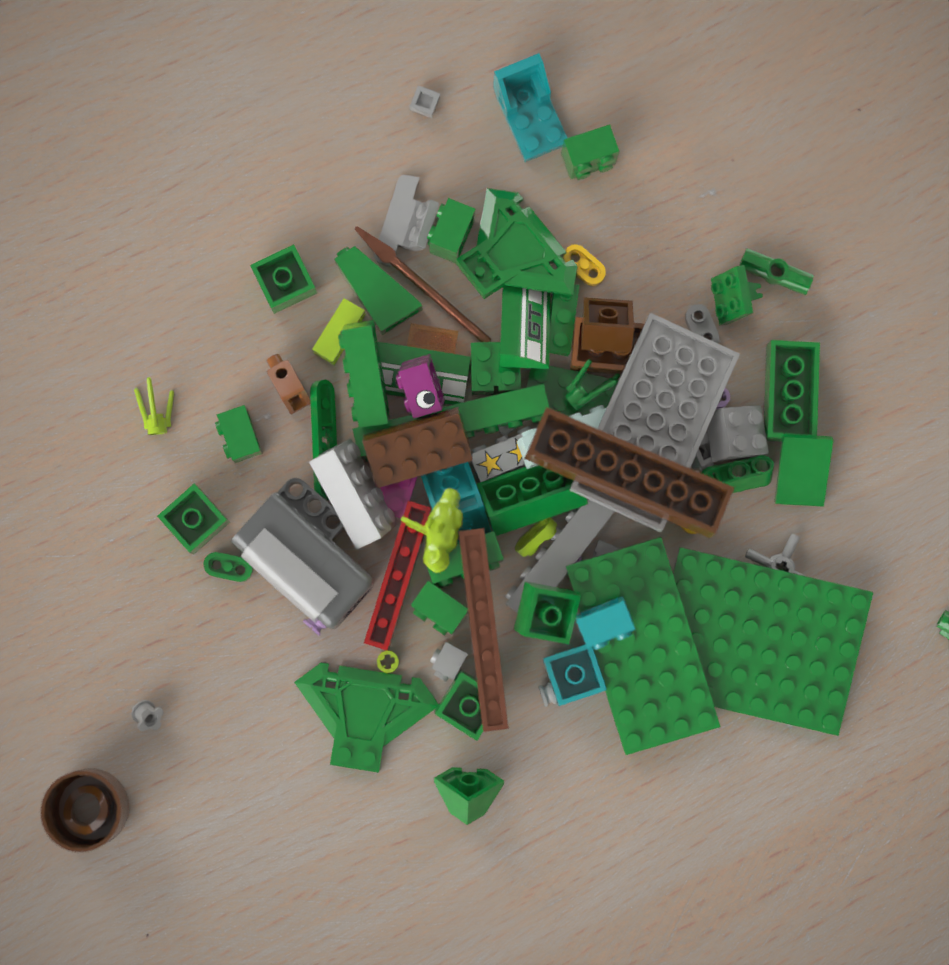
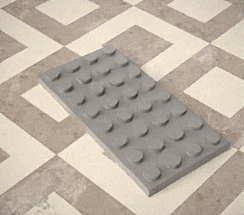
[570,313,740,532]

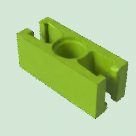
[312,298,366,366]

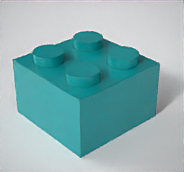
[576,596,635,650]
[542,644,607,706]

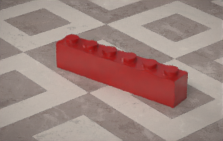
[364,501,432,651]

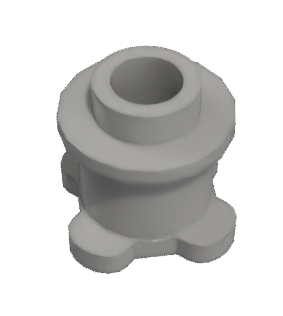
[131,700,164,732]

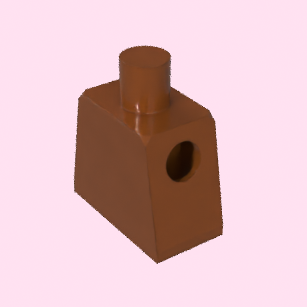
[266,354,311,415]

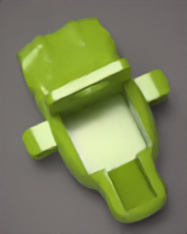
[401,488,463,572]

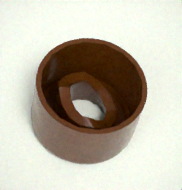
[40,768,129,852]

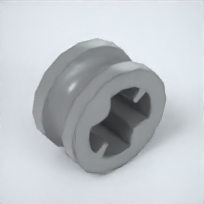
[538,682,557,707]

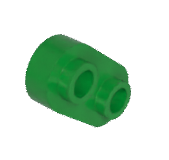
[203,552,253,582]

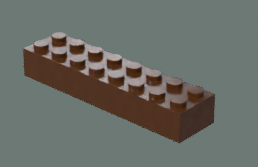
[524,407,734,539]

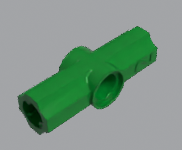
[739,248,814,295]

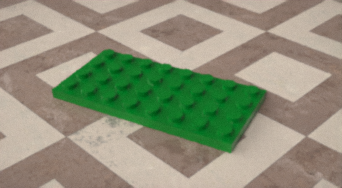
[566,537,721,756]

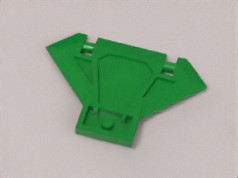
[456,188,577,299]
[294,662,438,773]

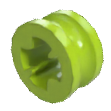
[377,651,399,673]

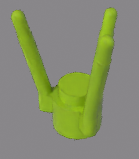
[134,377,174,435]

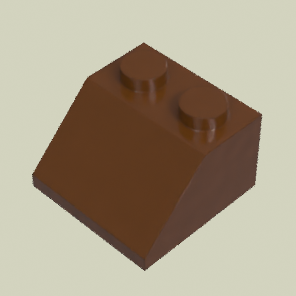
[581,297,634,353]

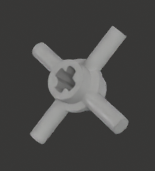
[745,534,805,576]

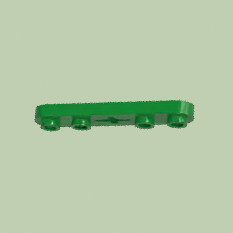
[310,379,337,501]

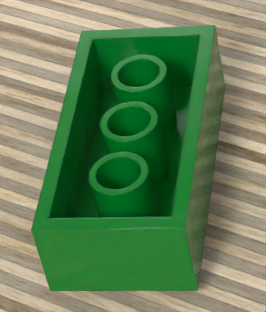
[338,320,390,428]
[764,340,820,442]
[476,465,588,536]

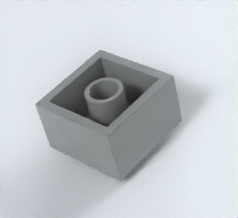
[707,405,769,462]

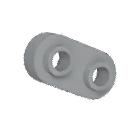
[685,304,719,344]

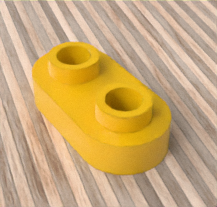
[563,244,606,286]

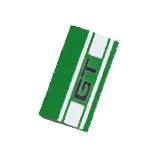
[499,285,550,369]
[378,342,471,405]

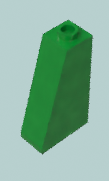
[334,246,423,336]

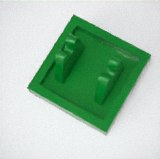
[711,265,763,325]

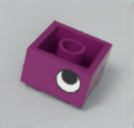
[396,354,445,418]

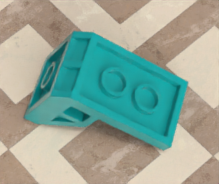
[493,53,567,162]
[421,462,492,543]

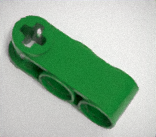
[701,455,774,493]

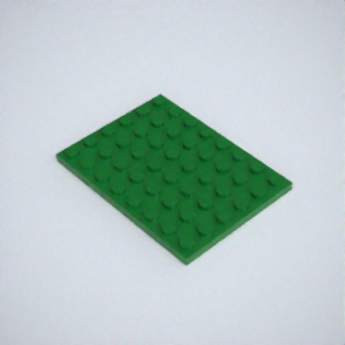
[673,547,874,736]

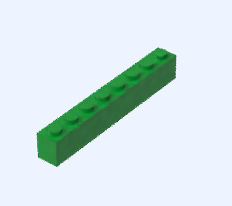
[352,384,549,462]

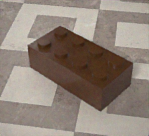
[363,407,473,488]

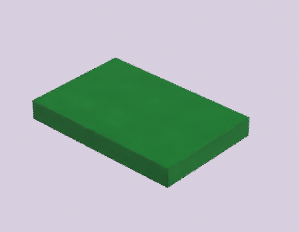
[774,434,834,507]

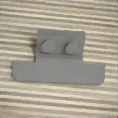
[374,175,439,267]

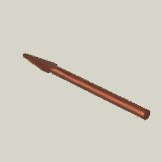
[355,226,492,342]

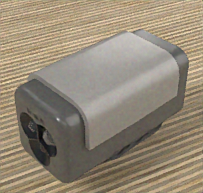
[231,478,374,629]

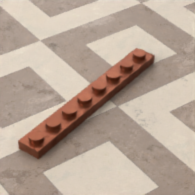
[458,528,509,732]

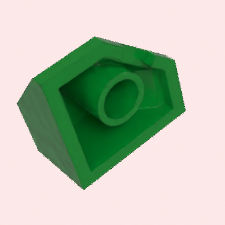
[434,767,504,825]

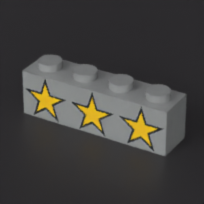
[471,426,537,483]

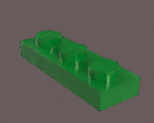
[549,284,580,356]

